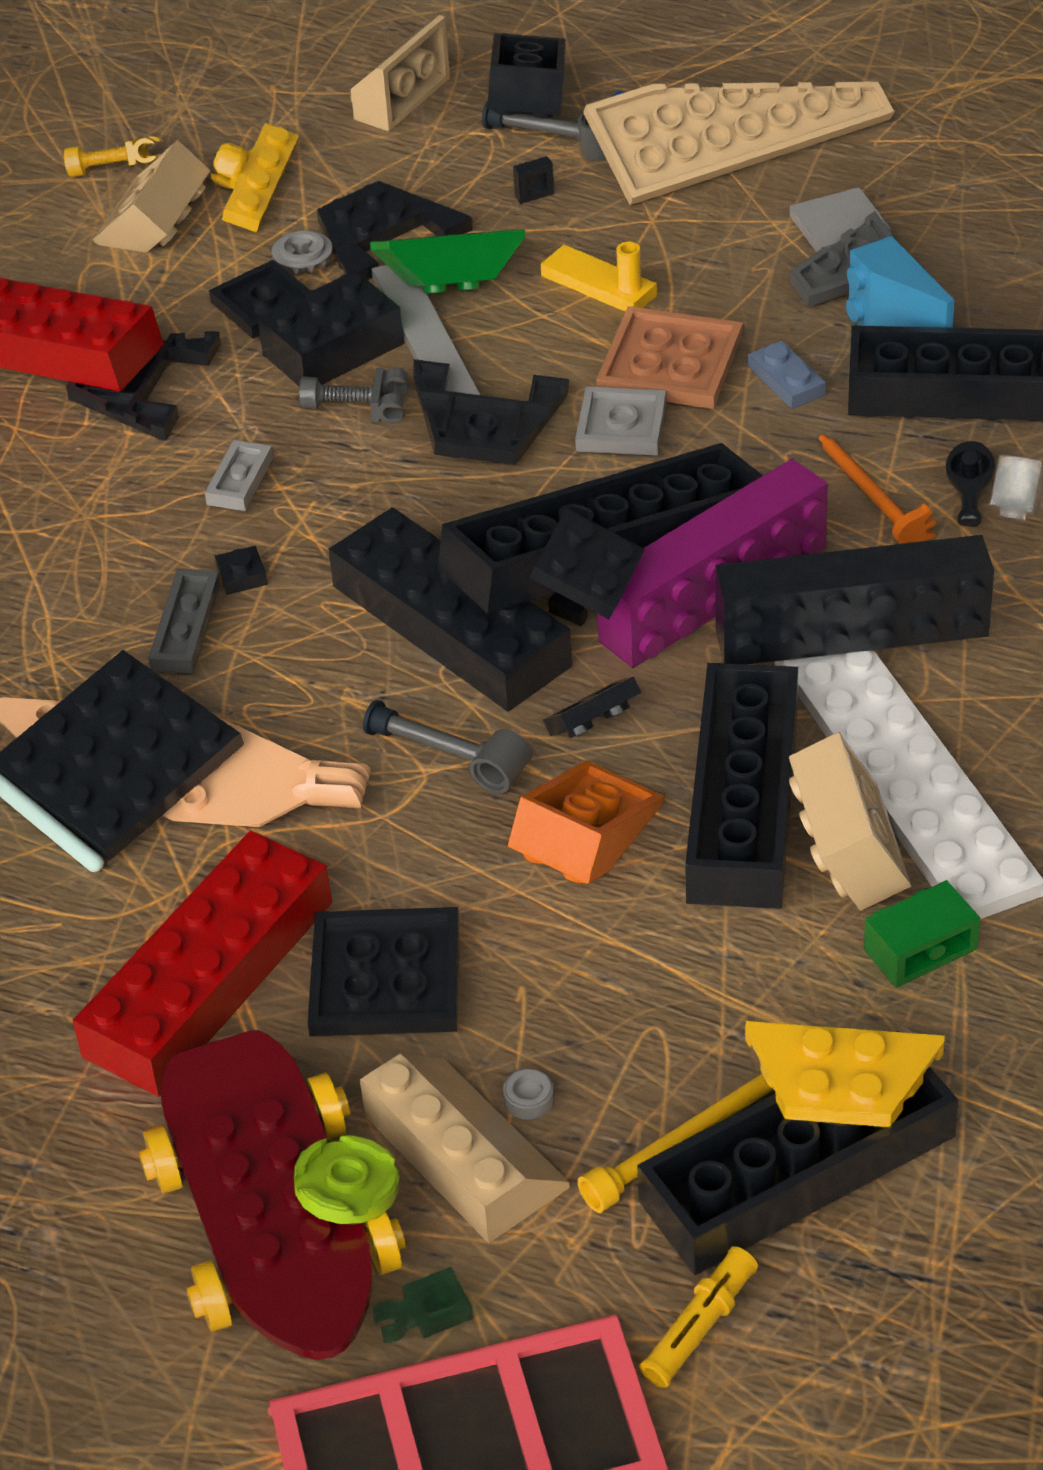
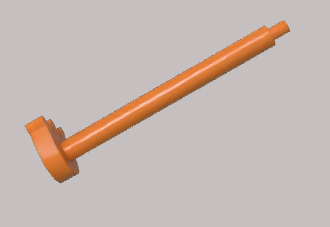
[819,434,936,544]

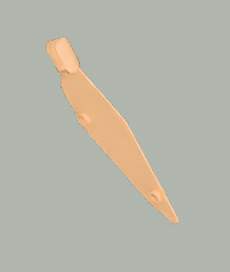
[0,697,370,827]

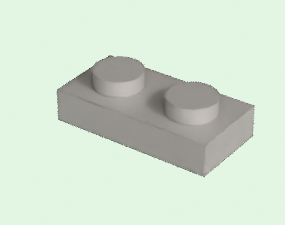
[205,440,273,511]

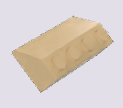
[360,1053,570,1244]

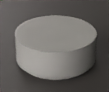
[503,1069,554,1120]

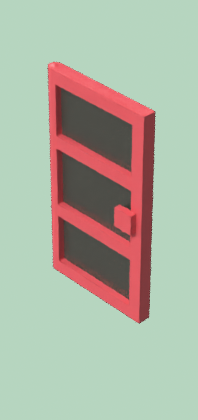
[268,1314,668,1470]

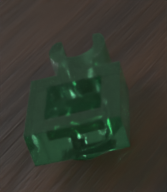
[372,1267,473,1343]

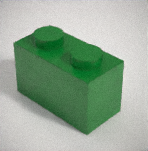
[864,880,980,988]

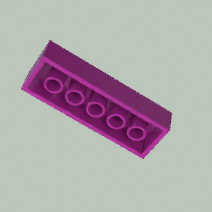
[597,458,828,668]

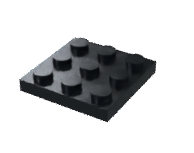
[308,907,460,1036]

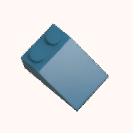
[846,236,954,328]

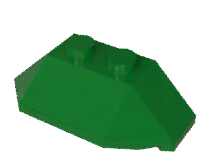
[370,229,525,293]

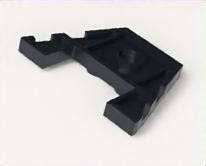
[317,181,473,280]
[66,331,221,440]
[413,359,569,465]

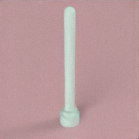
[0,773,104,872]

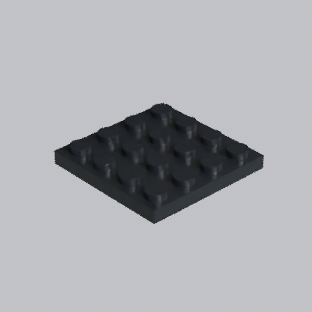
[0,650,244,860]

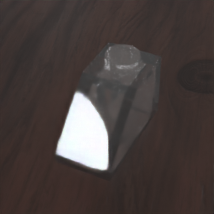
[990,454,1043,521]

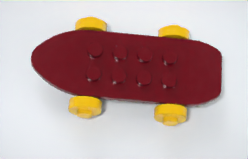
[138,1030,406,1360]

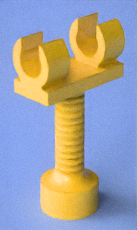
[64,136,163,177]

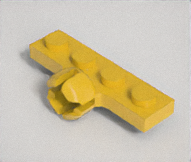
[211,123,299,232]

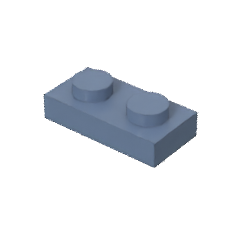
[748,340,826,409]

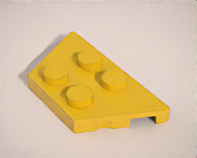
[745,1021,945,1127]

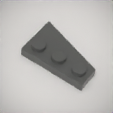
[789,211,897,307]

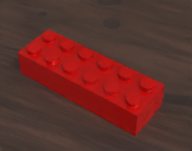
[0,278,164,392]
[72,830,332,1097]

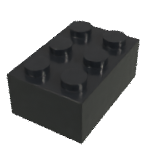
[487,33,566,118]
[257,270,404,387]

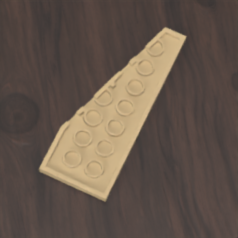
[584,82,894,205]

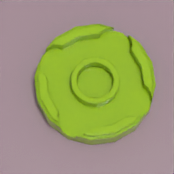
[294,1135,399,1224]

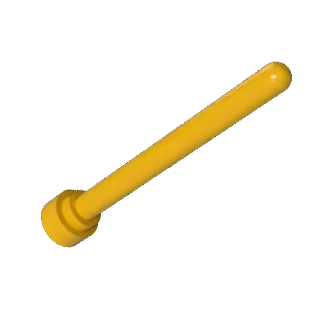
[577,1074,774,1213]

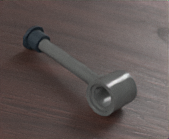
[482,101,606,160]
[363,700,532,794]

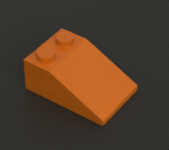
[508,760,665,884]

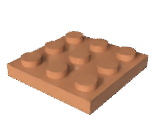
[596,306,743,409]

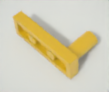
[541,241,657,312]

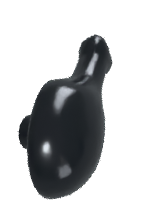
[946,441,995,526]

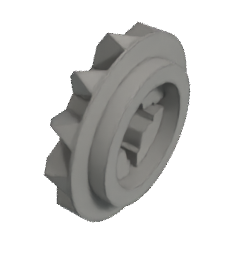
[272,231,332,275]

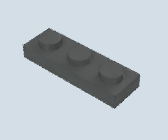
[148,569,221,673]

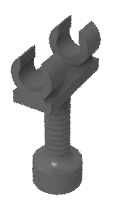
[299,368,408,424]

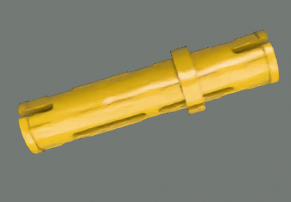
[639,1246,758,1388]

